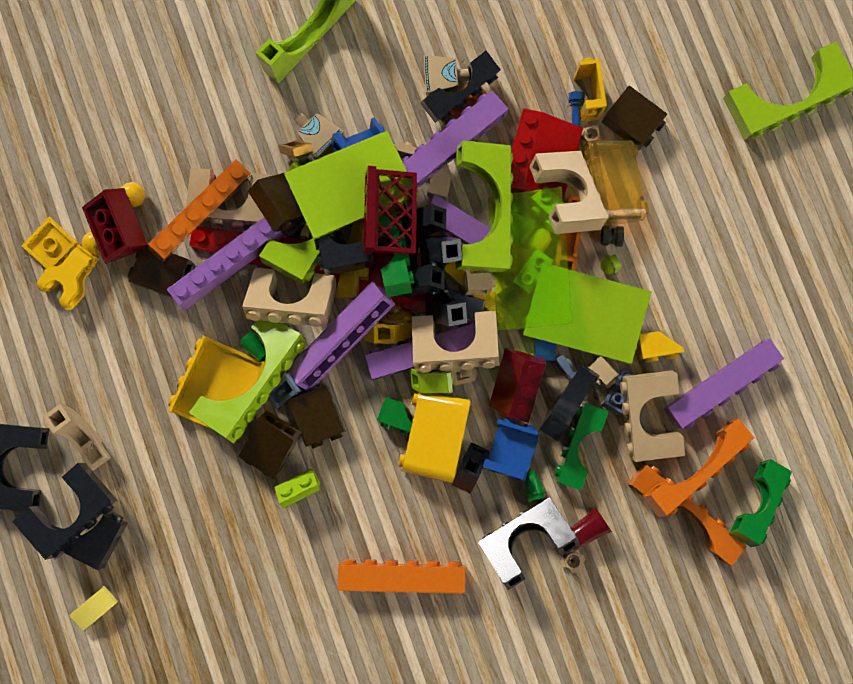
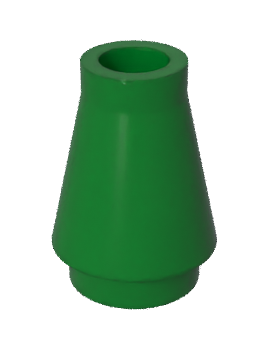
[239,332,266,363]
[525,470,546,502]

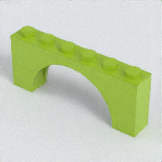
[256,0,356,84]
[723,41,853,140]
[456,140,513,272]
[259,156,344,286]
[189,320,307,443]

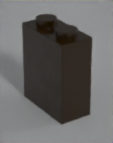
[601,85,667,151]
[248,172,306,232]
[128,245,193,298]
[287,385,346,449]
[238,410,302,479]

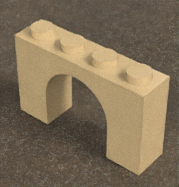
[530,151,608,234]
[186,168,272,227]
[242,268,337,327]
[412,311,500,373]
[620,370,685,462]

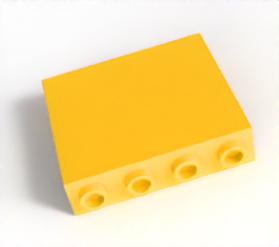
[168,335,265,441]

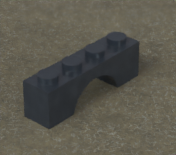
[421,50,501,123]

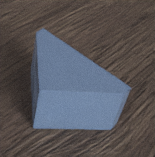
[269,373,304,409]

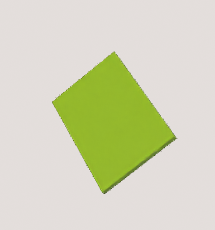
[284,131,418,240]
[523,263,652,364]

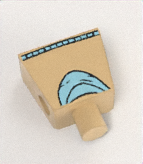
[424,55,469,97]
[296,113,345,160]

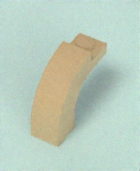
[398,141,451,201]
[43,404,111,470]

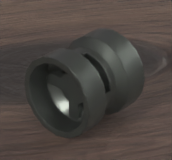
[600,225,624,247]

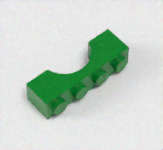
[378,211,415,297]
[377,397,412,436]
[554,403,609,491]
[729,459,792,547]

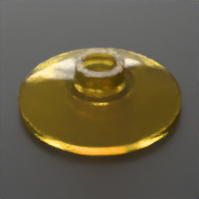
[378,304,415,325]

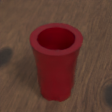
[570,507,612,551]

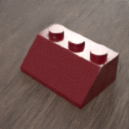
[82,188,148,264]
[489,348,546,423]

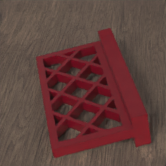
[363,165,417,255]

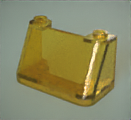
[582,140,649,226]

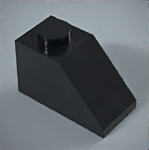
[452,442,489,494]

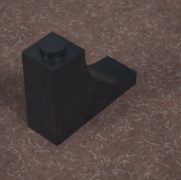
[540,364,600,441]
[64,512,128,571]

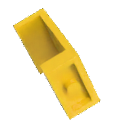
[573,57,607,122]

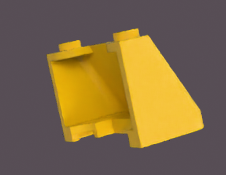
[398,392,470,483]

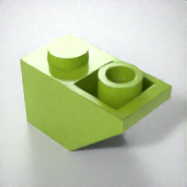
[410,368,453,393]

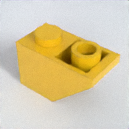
[637,331,684,363]

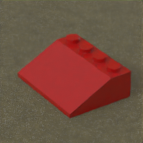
[511,108,583,201]

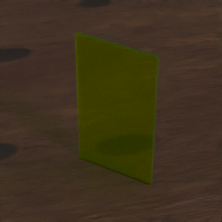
[488,187,573,331]

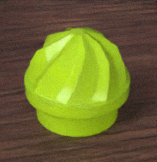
[601,254,621,274]

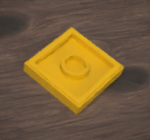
[22,217,80,269]

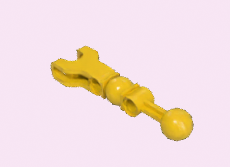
[36,182,146,310]

